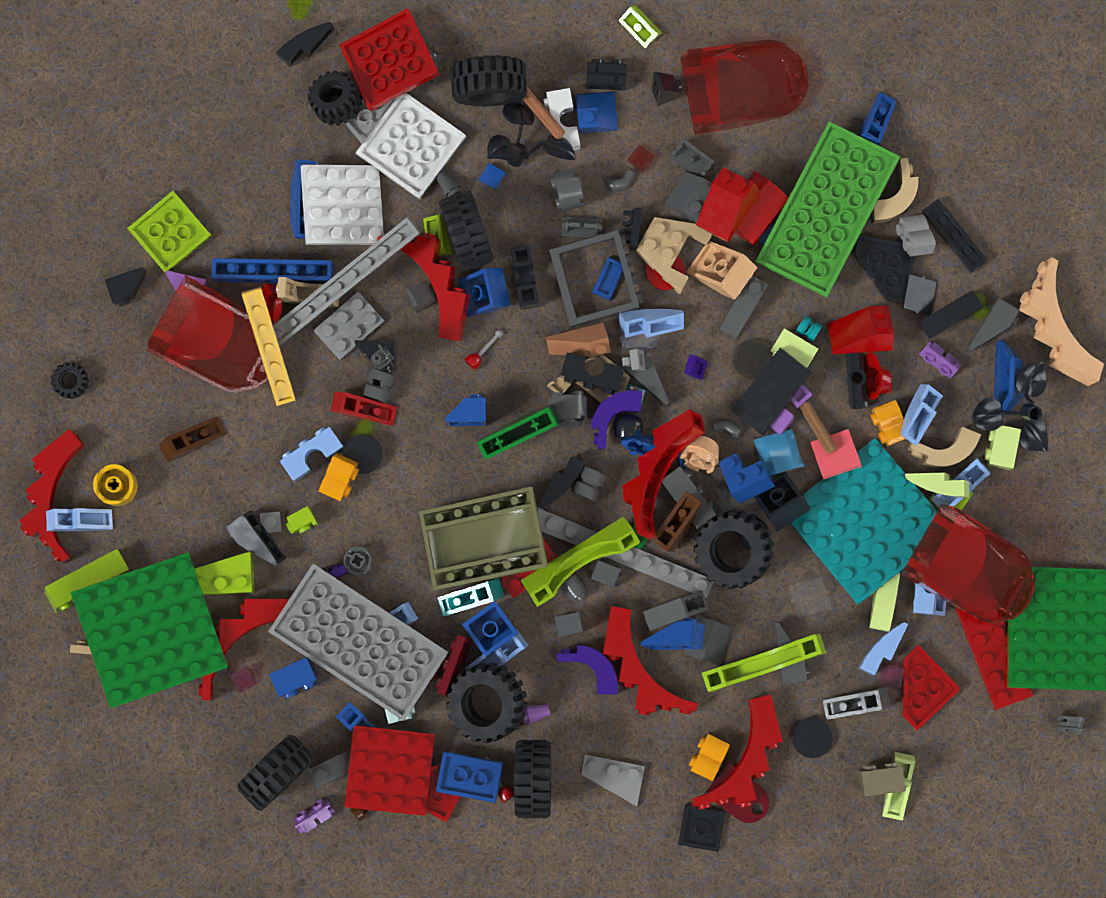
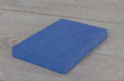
[436,751,503,803]

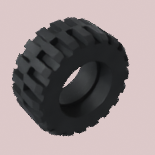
[450,55,527,107]
[439,190,493,271]
[693,510,774,589]
[446,663,528,743]
[237,735,314,811]
[514,740,552,819]

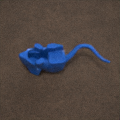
[621,429,687,469]

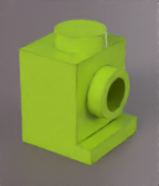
[286,506,319,534]

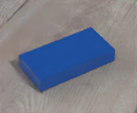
[592,257,623,301]

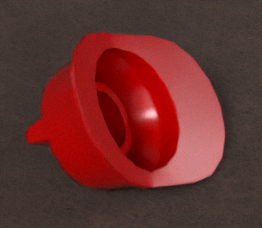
[863,352,892,400]

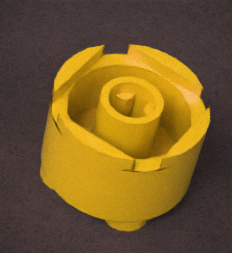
[93,464,138,506]

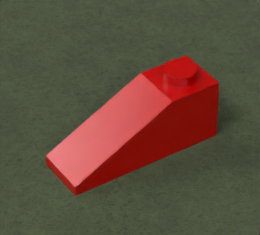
[330,392,397,426]

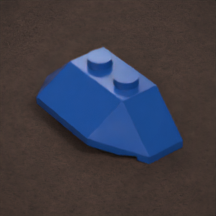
[290,159,319,239]
[994,340,1025,417]

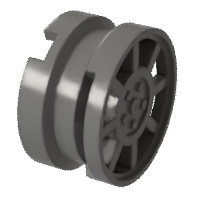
[343,546,373,575]
[1056,715,1086,734]

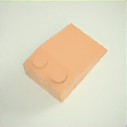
[686,241,758,300]

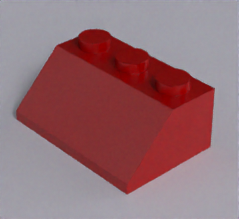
[735,171,789,246]

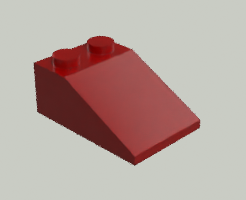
[696,167,761,242]
[828,305,894,354]

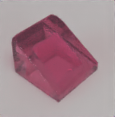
[879,664,904,688]
[229,666,257,694]

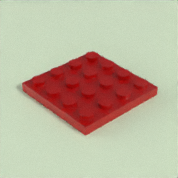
[339,8,440,111]
[344,725,435,816]

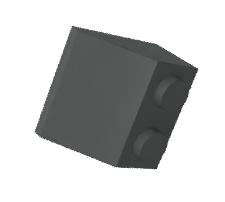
[664,172,712,224]
[683,615,733,666]

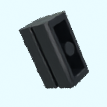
[586,59,627,91]

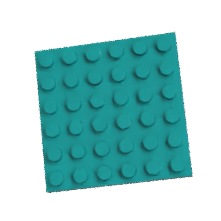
[790,438,948,606]

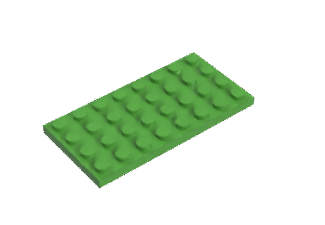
[756,122,900,298]

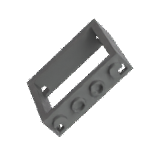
[549,230,643,328]

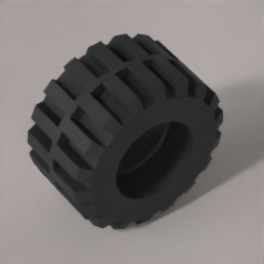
[308,71,362,126]

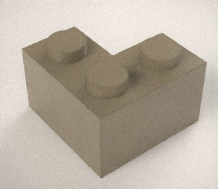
[858,763,906,796]

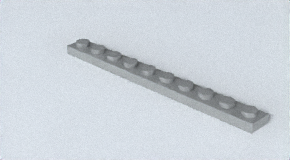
[273,217,421,347]
[537,508,714,599]

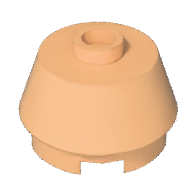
[680,436,719,473]

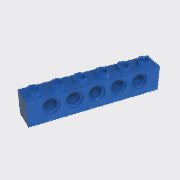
[211,258,334,284]

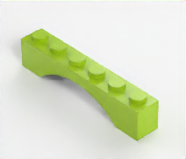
[521,516,640,607]
[702,634,826,692]

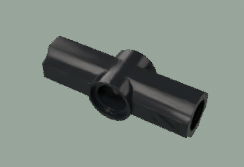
[845,352,868,409]

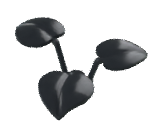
[487,103,576,167]
[971,362,1048,452]

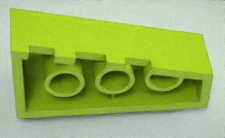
[45,549,129,614]
[194,552,255,596]

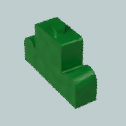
[476,405,559,460]

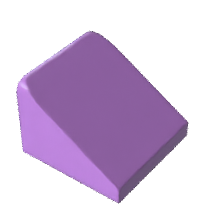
[770,408,794,435]

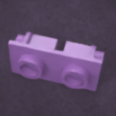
[919,341,961,379]
[293,798,336,834]

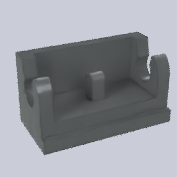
[670,138,714,178]

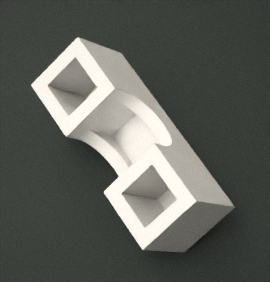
[543,88,580,150]

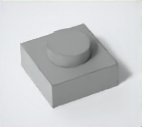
[260,512,282,533]

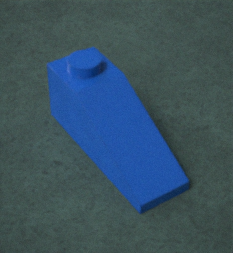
[857,92,897,145]
[641,618,705,650]

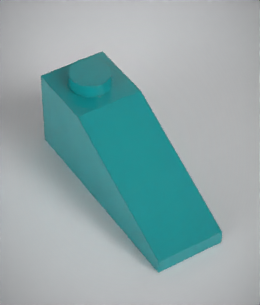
[437,578,505,617]

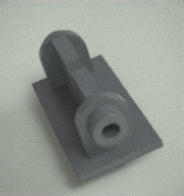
[561,217,602,238]
[371,344,394,369]

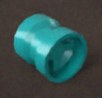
[795,315,823,342]

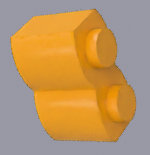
[870,400,906,447]
[319,453,359,501]
[689,734,730,781]

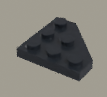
[854,235,915,304]

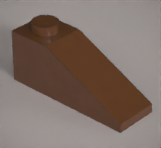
[159,417,226,462]
[652,491,703,552]

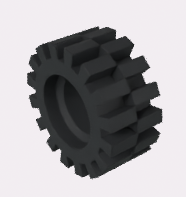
[50,362,89,399]

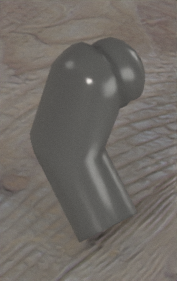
[608,169,635,192]
[712,420,741,439]

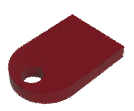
[704,761,769,823]

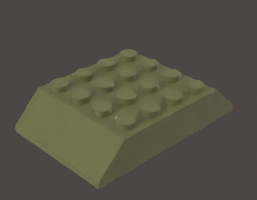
[419,486,548,591]

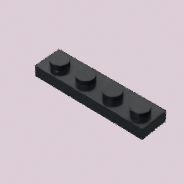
[922,199,987,273]

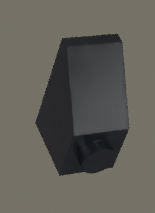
[105,267,147,306]

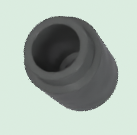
[561,574,588,602]

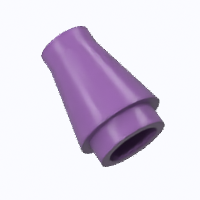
[522,704,550,725]

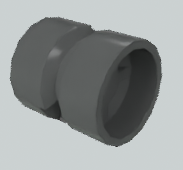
[362,369,395,404]
[572,466,607,503]

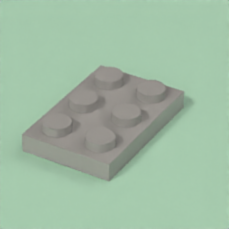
[314,292,385,361]

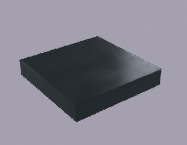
[678,804,725,852]

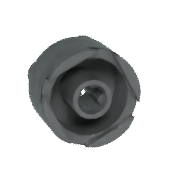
[549,167,585,212]
[547,391,589,428]

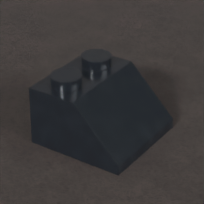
[355,340,398,374]

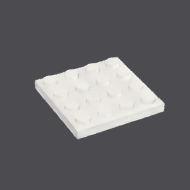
[356,93,466,200]
[301,165,384,245]

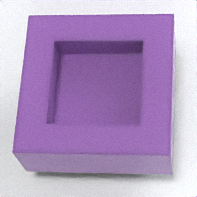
[790,385,812,408]

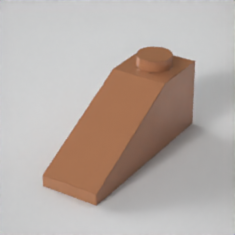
[545,323,611,357]

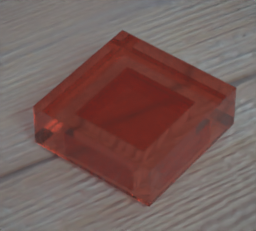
[627,145,655,173]

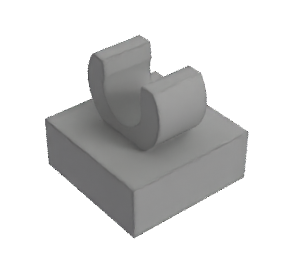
[622,349,646,372]

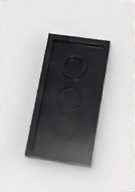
[731,347,812,435]

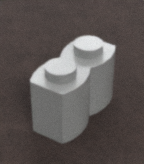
[896,215,936,256]

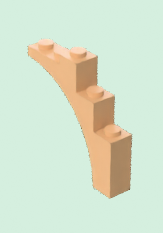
[1019,257,1104,386]

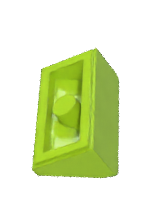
[618,5,662,48]
[423,214,452,256]

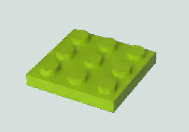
[127,191,212,273]

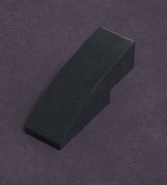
[276,22,335,67]
[919,290,983,339]
[538,456,585,510]

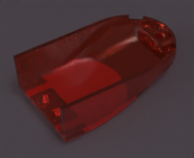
[680,40,809,135]
[147,275,268,393]
[901,504,1035,624]

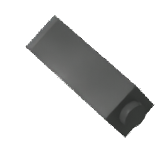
[643,591,709,631]

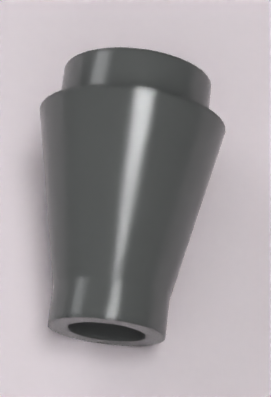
[435,171,463,197]

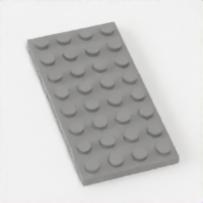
[268,564,449,721]

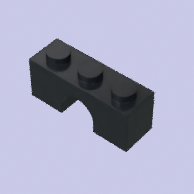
[510,245,539,310]
[560,352,625,395]

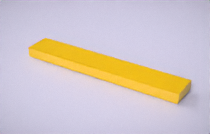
[241,287,296,406]

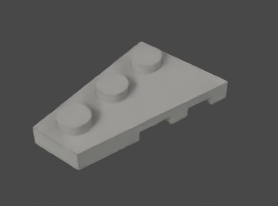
[343,96,395,144]
[581,754,645,806]

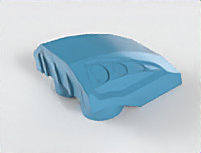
[754,429,804,476]

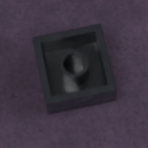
[754,472,811,532]

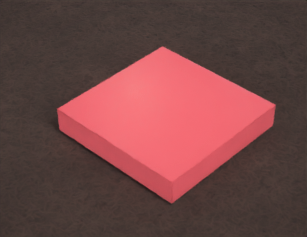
[810,429,862,480]

